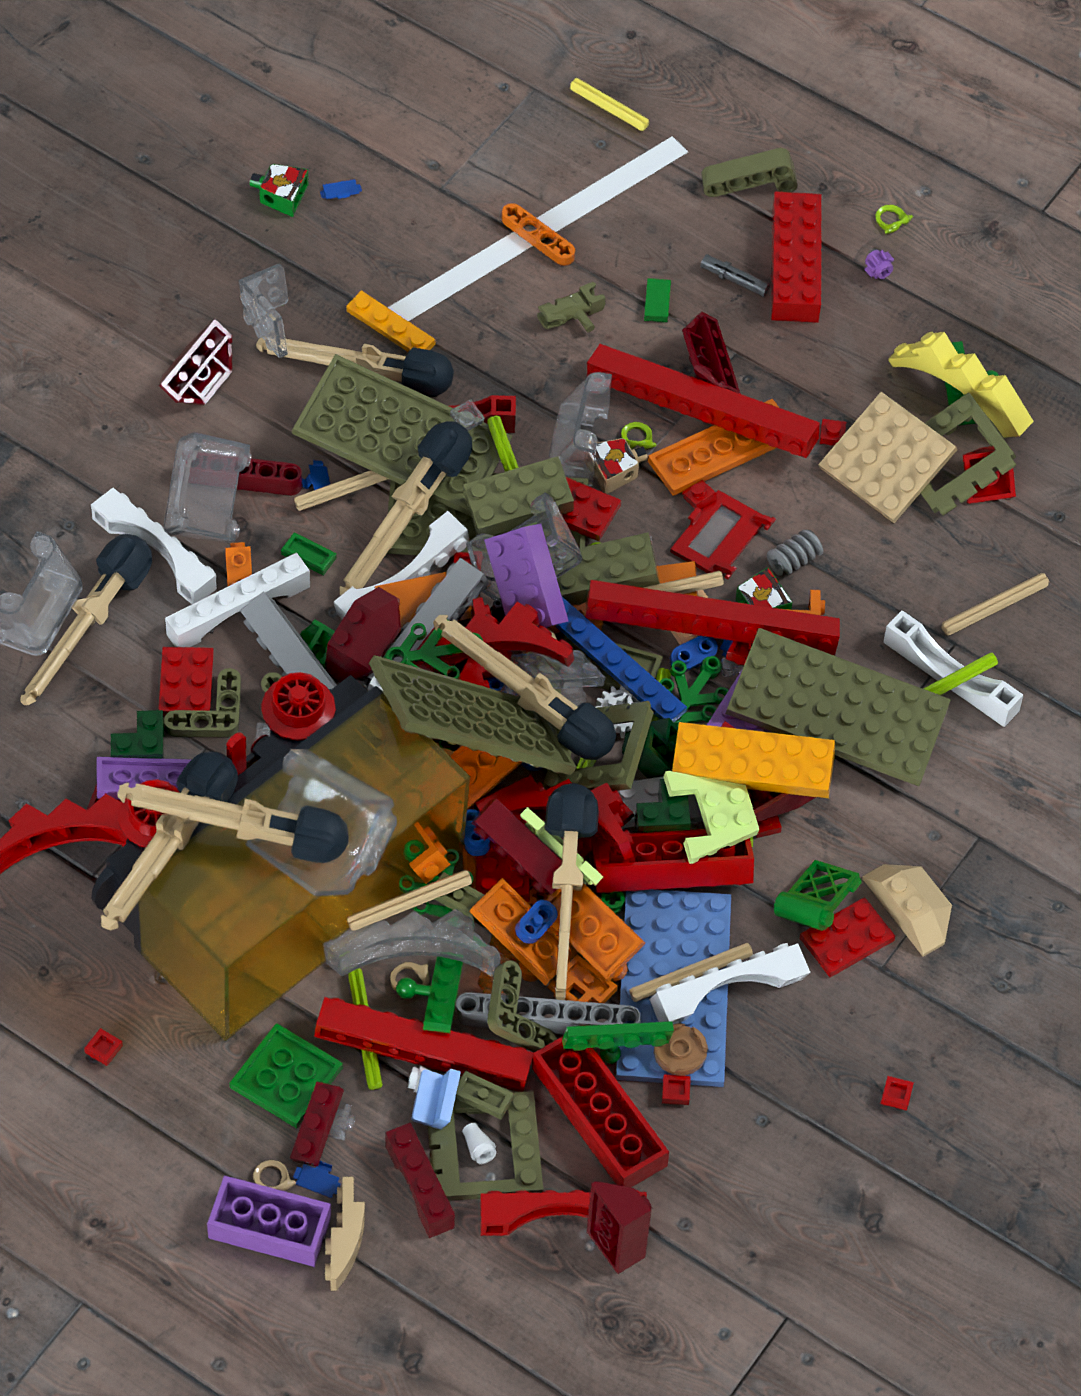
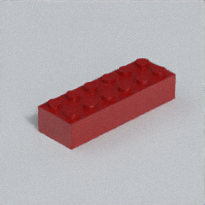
[771,192,821,323]
[591,829,754,893]
[532,1036,669,1188]

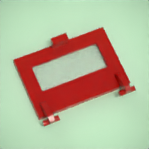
[670,490,776,580]

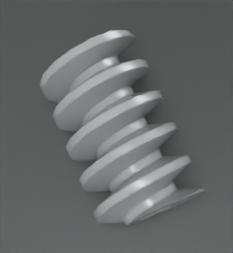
[767,530,823,576]

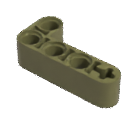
[701,148,798,197]

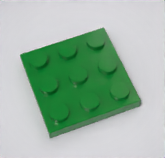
[229,1023,343,1129]

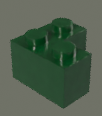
[111,710,164,759]
[622,718,678,779]
[634,779,691,833]

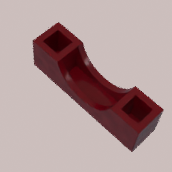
[385,1122,455,1238]

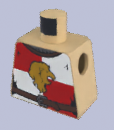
[585,438,648,494]

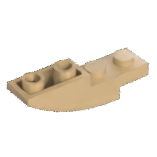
[325,1177,365,1291]

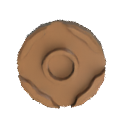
[653,1023,708,1076]

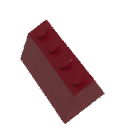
[472,799,562,895]
[587,1181,652,1274]

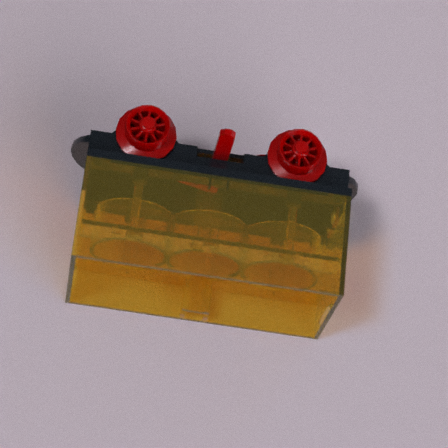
[91,672,470,1041]

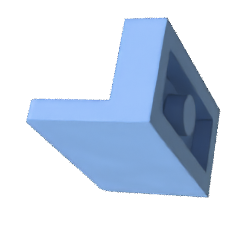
[411,1069,461,1130]

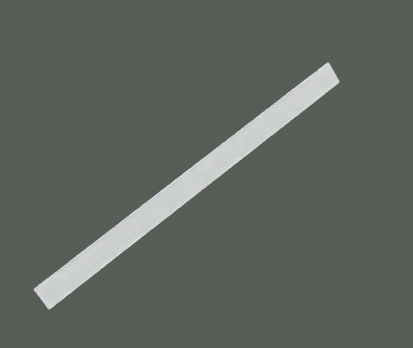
[388,137,688,321]

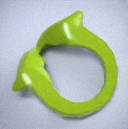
[876,205,913,234]
[621,422,656,449]

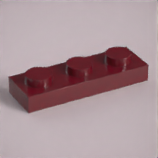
[290,1081,344,1167]

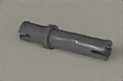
[700,254,770,297]

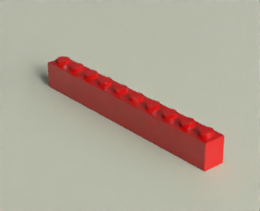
[587,344,820,459]
[585,580,840,656]

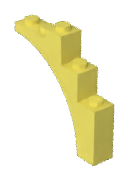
[888,332,1034,438]

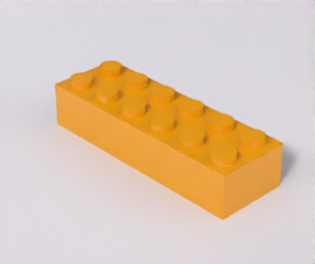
[672,722,835,798]

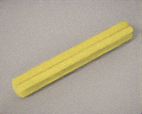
[570,78,649,131]

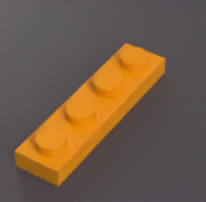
[346,290,436,352]

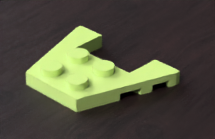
[663,771,759,864]
[520,807,603,885]

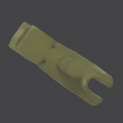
[537,282,606,332]

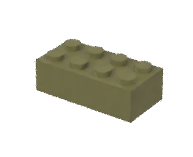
[463,456,574,540]
[551,532,660,606]

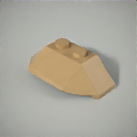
[862,864,952,957]

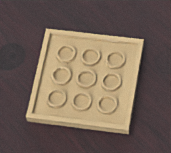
[818,392,957,523]

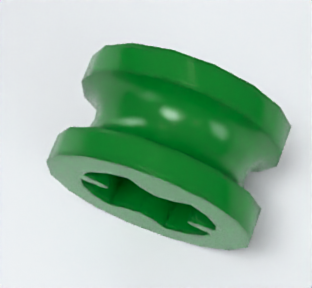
[601,891,625,914]

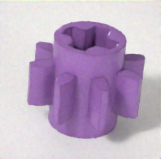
[864,250,894,279]

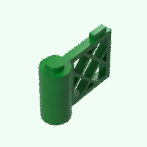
[774,860,862,931]

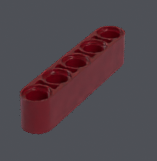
[182,452,302,496]

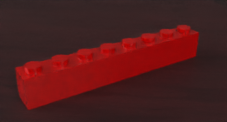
[314,997,533,1092]

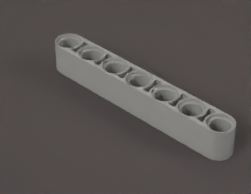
[456,992,641,1034]

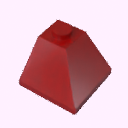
[963,446,1016,504]

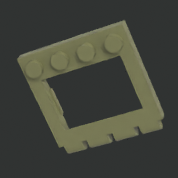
[920,392,1017,516]
[543,701,654,791]
[428,1091,543,1201]

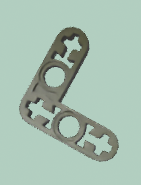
[164,668,241,737]
[487,960,557,1053]

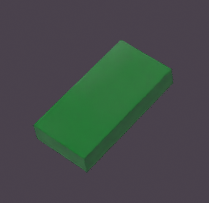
[644,278,671,323]
[281,532,337,576]

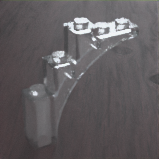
[323,909,501,977]

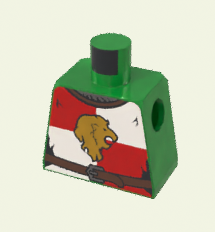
[250,164,309,217]
[735,567,792,610]

